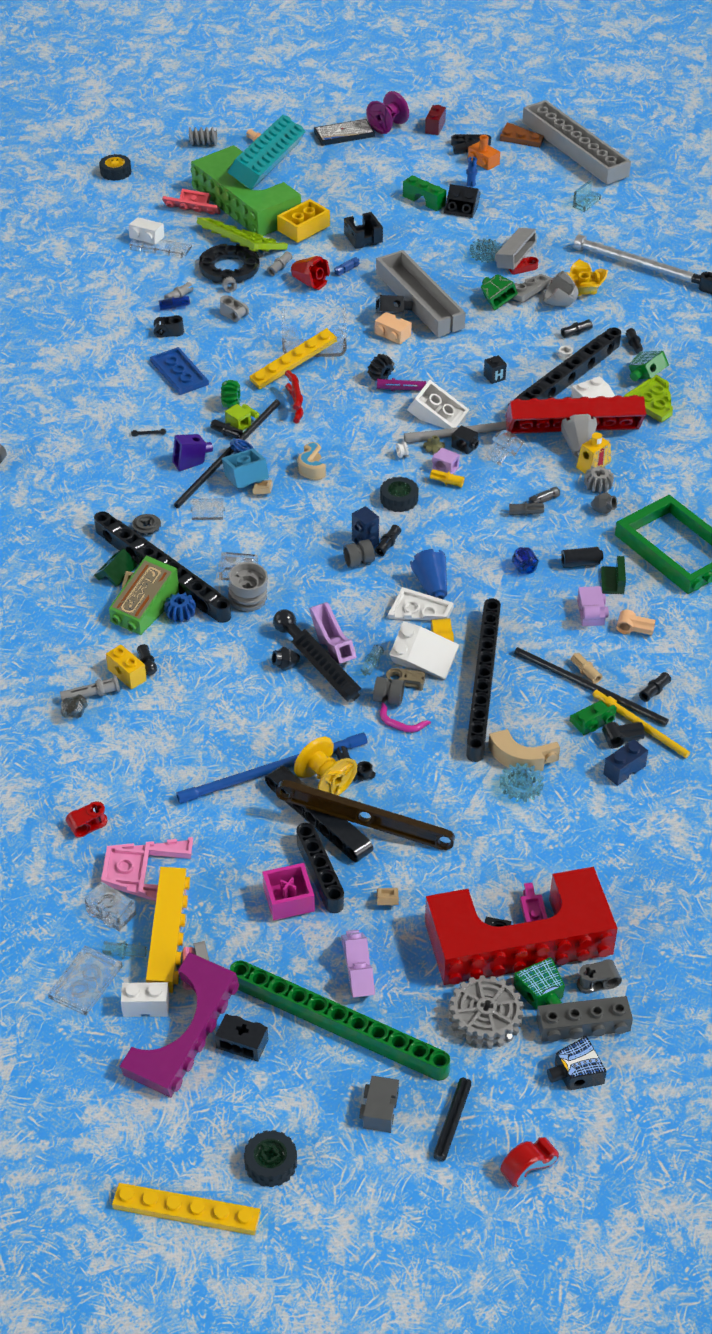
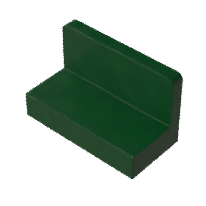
[94,548,137,587]
[601,556,626,594]

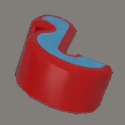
[500,1137,559,1187]

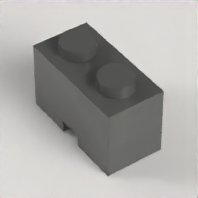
[359,1076,399,1133]

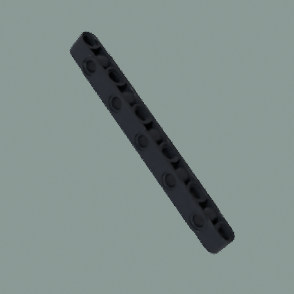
[508,327,621,406]
[94,511,231,623]

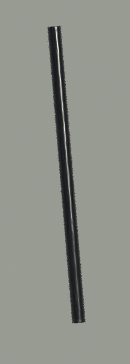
[514,647,669,726]

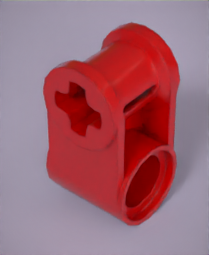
[65,801,108,838]

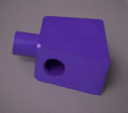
[172,434,213,471]

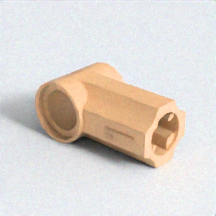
[616,609,656,635]

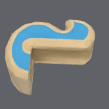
[298,442,326,480]

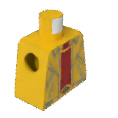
[576,432,611,473]

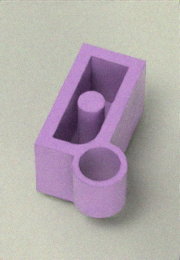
[577,586,609,626]

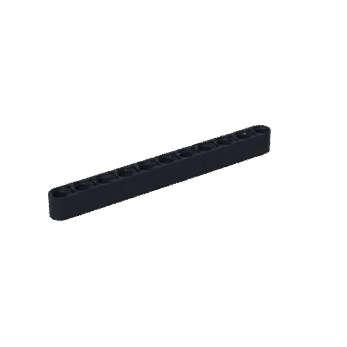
[466,598,501,762]

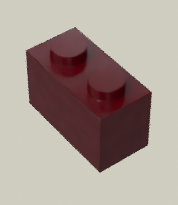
[425,105,446,135]

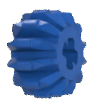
[164,592,196,622]

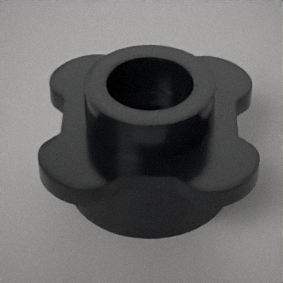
[356,761,376,781]

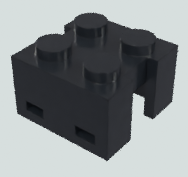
[344,212,383,249]

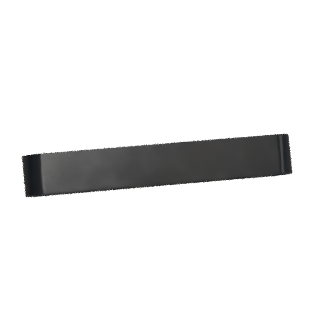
[265,765,374,862]

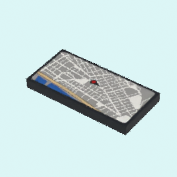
[314,119,375,146]

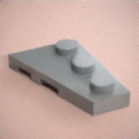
[512,274,553,302]

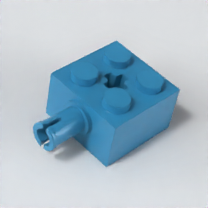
[222,448,269,488]

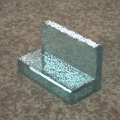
[573,180,601,212]

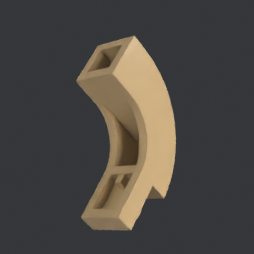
[488,729,560,773]

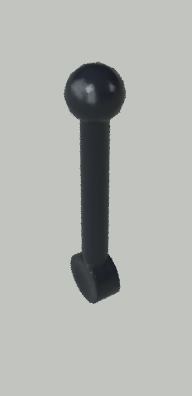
[131,428,166,437]

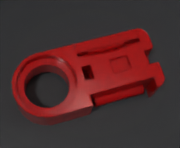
[508,257,539,275]

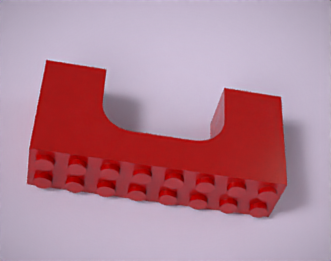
[425,867,618,985]

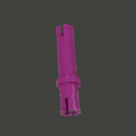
[377,378,426,391]

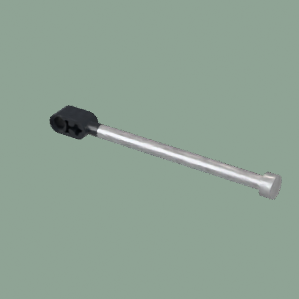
[573,234,712,295]

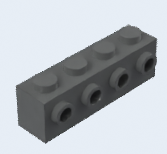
[536,996,633,1042]

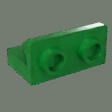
[569,700,617,735]

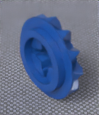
[230,439,253,453]

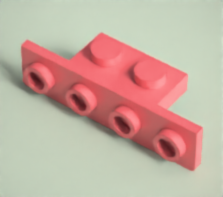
[162,189,221,215]

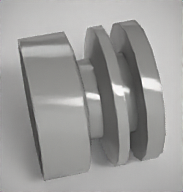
[228,562,268,612]

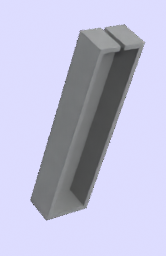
[376,250,466,337]

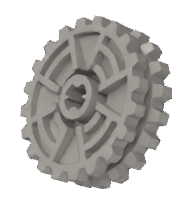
[449,976,523,1049]

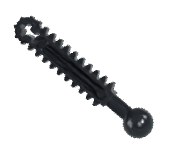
[273,609,362,702]

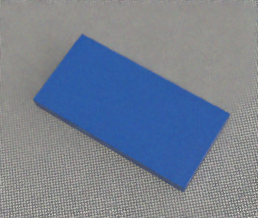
[150,347,209,395]

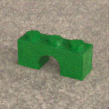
[403,175,446,211]

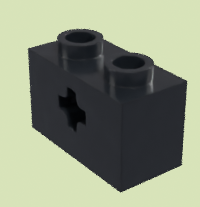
[215,1014,269,1062]

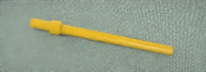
[592,690,690,758]

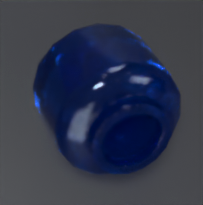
[512,547,539,574]

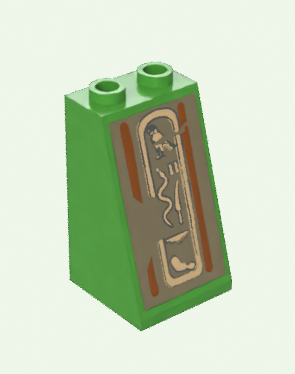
[109,556,179,635]

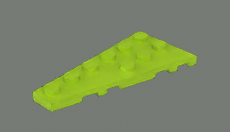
[197,217,288,252]

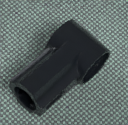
[602,722,645,748]

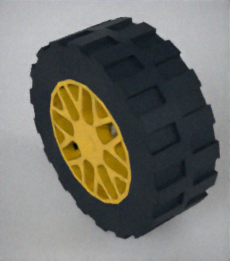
[99,154,132,181]

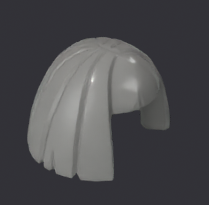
[543,271,579,307]

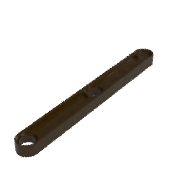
[276,780,455,850]

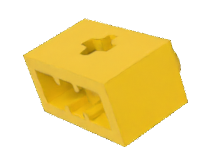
[106,644,147,690]

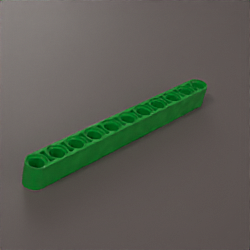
[230,960,450,1081]

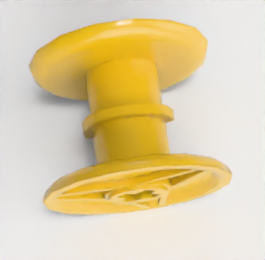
[294,736,357,796]

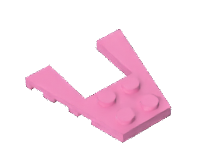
[101,837,193,910]

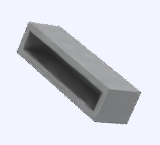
[495,228,537,269]

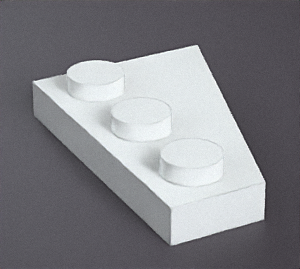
[388,587,454,621]

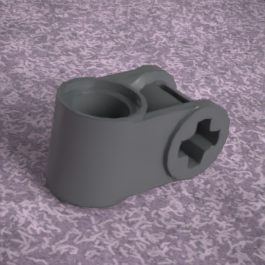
[577,959,622,994]

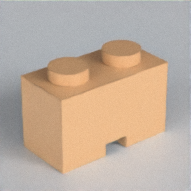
[375,312,412,345]

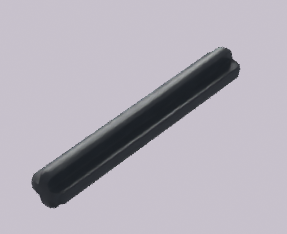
[434,1077,472,1161]

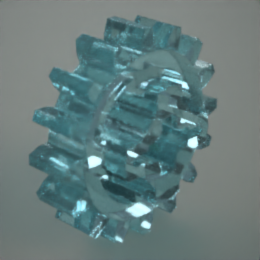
[470,238,502,263]
[500,763,544,802]

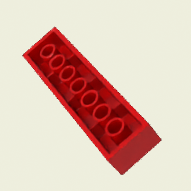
[505,395,646,434]

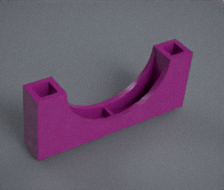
[120,952,239,1098]

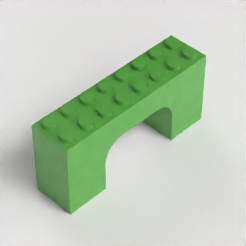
[191,145,301,236]

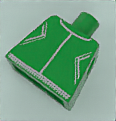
[481,274,518,311]

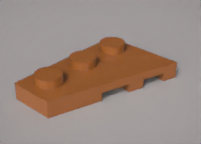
[500,122,544,147]

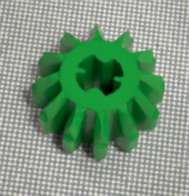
[221,380,241,408]

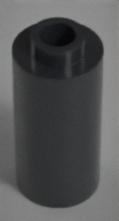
[561,547,603,568]

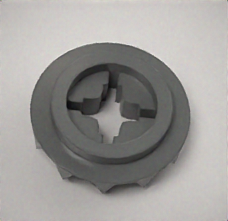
[132,514,161,535]

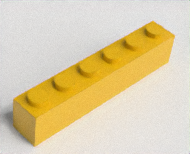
[146,867,190,993]

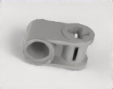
[220,295,249,322]

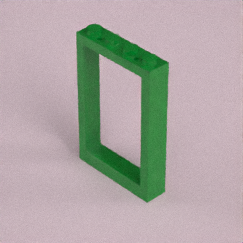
[615,495,712,594]

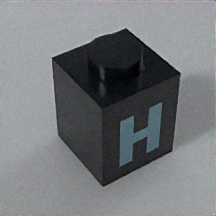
[484,355,507,384]

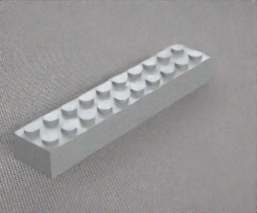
[522,100,631,185]

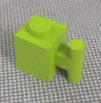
[225,404,260,431]

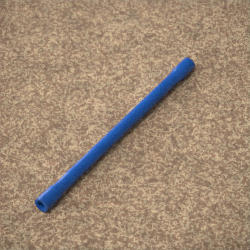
[176,732,368,804]

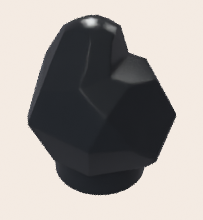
[272,647,300,671]

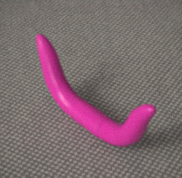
[380,703,431,733]

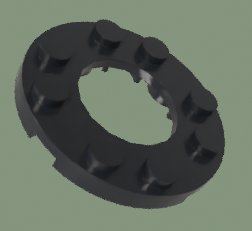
[199,244,260,283]

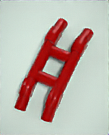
[285,370,304,424]

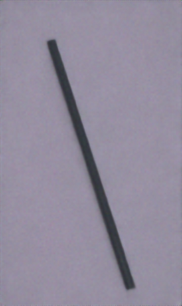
[174,399,280,508]

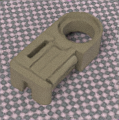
[386,668,425,691]

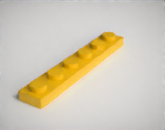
[249,328,337,390]
[112,1183,261,1236]

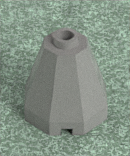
[561,414,597,457]

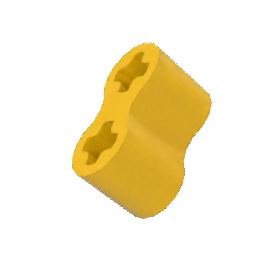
[431,618,454,642]

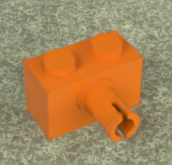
[468,135,501,170]

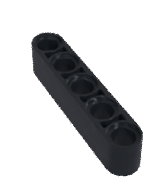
[296,823,344,913]

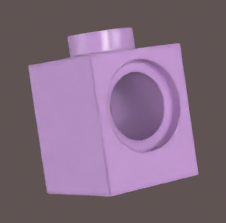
[432,448,460,474]

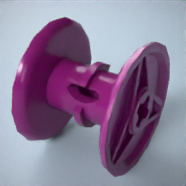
[366,91,409,134]

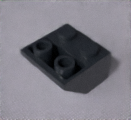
[444,184,481,218]

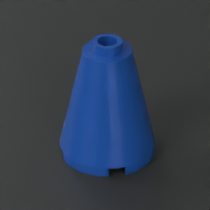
[410,549,447,599]

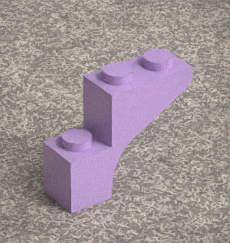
[309,602,357,664]
[341,930,375,997]

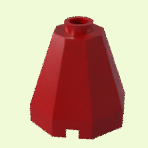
[291,256,330,290]

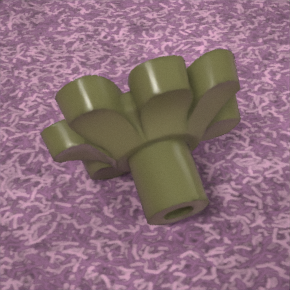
[423,435,445,455]

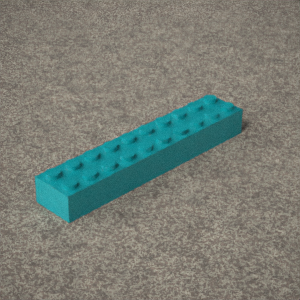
[227,115,306,190]

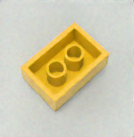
[277,199,330,243]

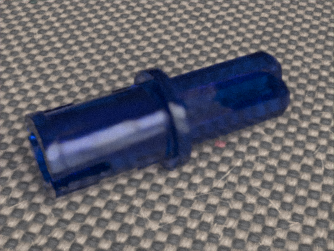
[159,296,190,310]

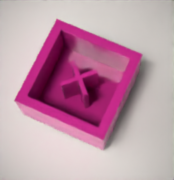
[262,863,315,921]

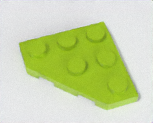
[624,375,673,423]

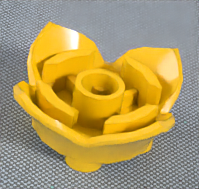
[566,259,608,296]

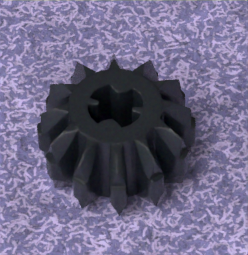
[367,354,395,381]

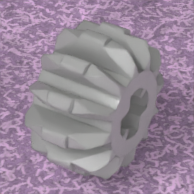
[584,465,614,493]

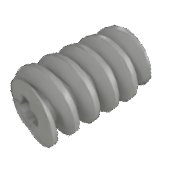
[189,127,218,146]

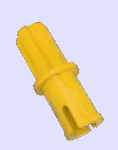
[430,469,465,488]

